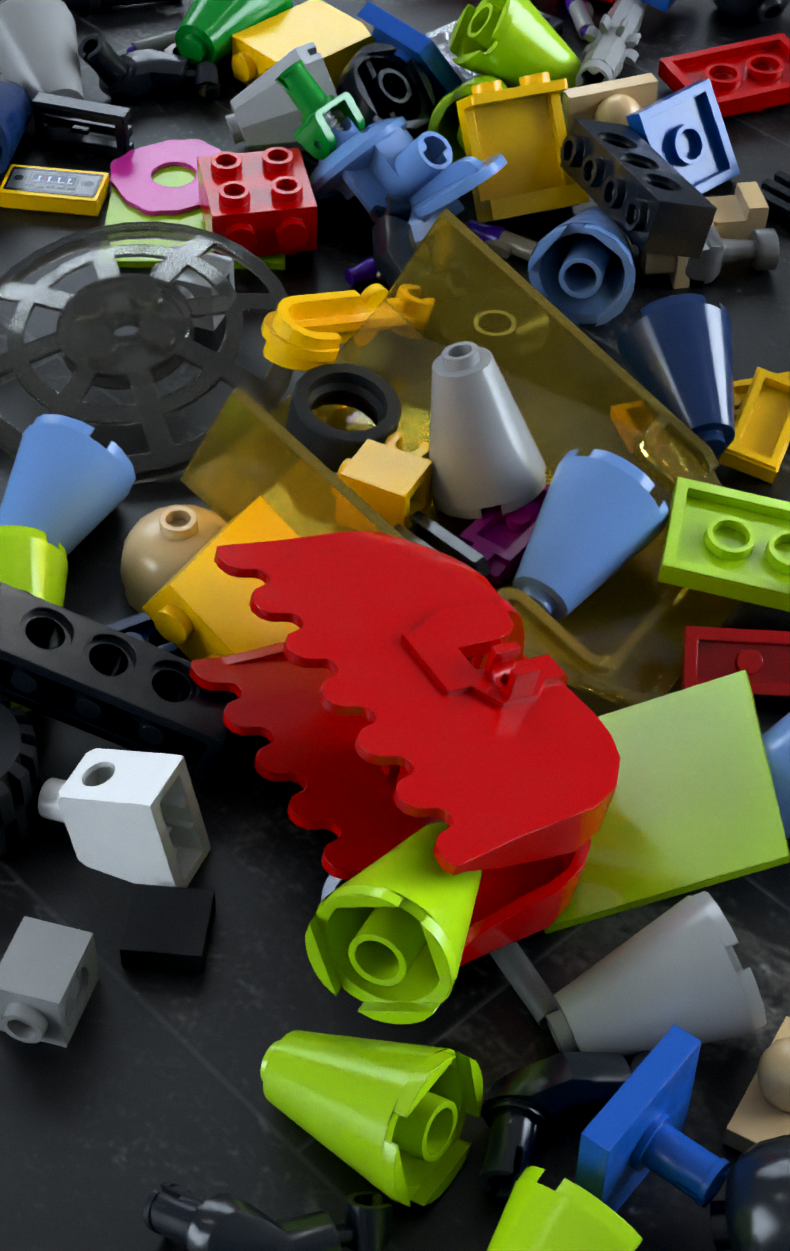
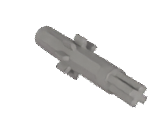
[576,0,647,87]

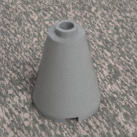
[0,0,84,126]
[429,341,546,519]
[545,891,767,1058]

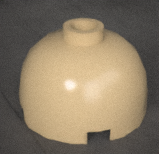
[120,504,228,613]

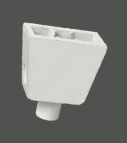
[38,748,211,888]

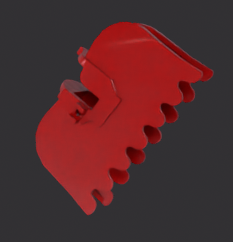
[189,531,621,967]

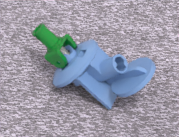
[275,60,508,242]

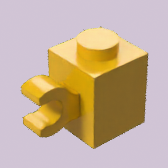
[335,432,432,535]

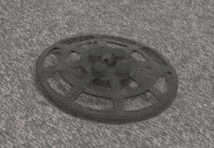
[0,221,294,485]

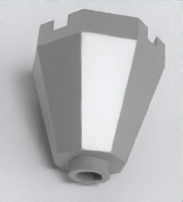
[225,42,337,152]

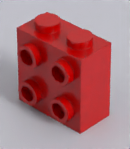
[197,147,317,260]

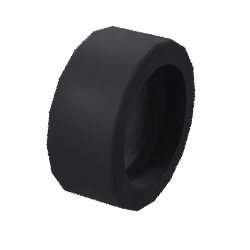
[286,363,402,472]

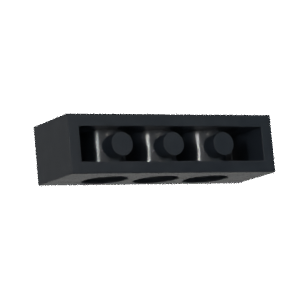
[560,118,717,259]
[0,582,239,780]

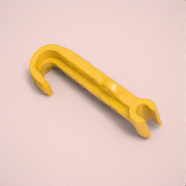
[261,281,439,372]

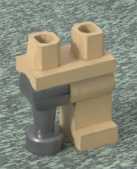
[629,181,780,289]

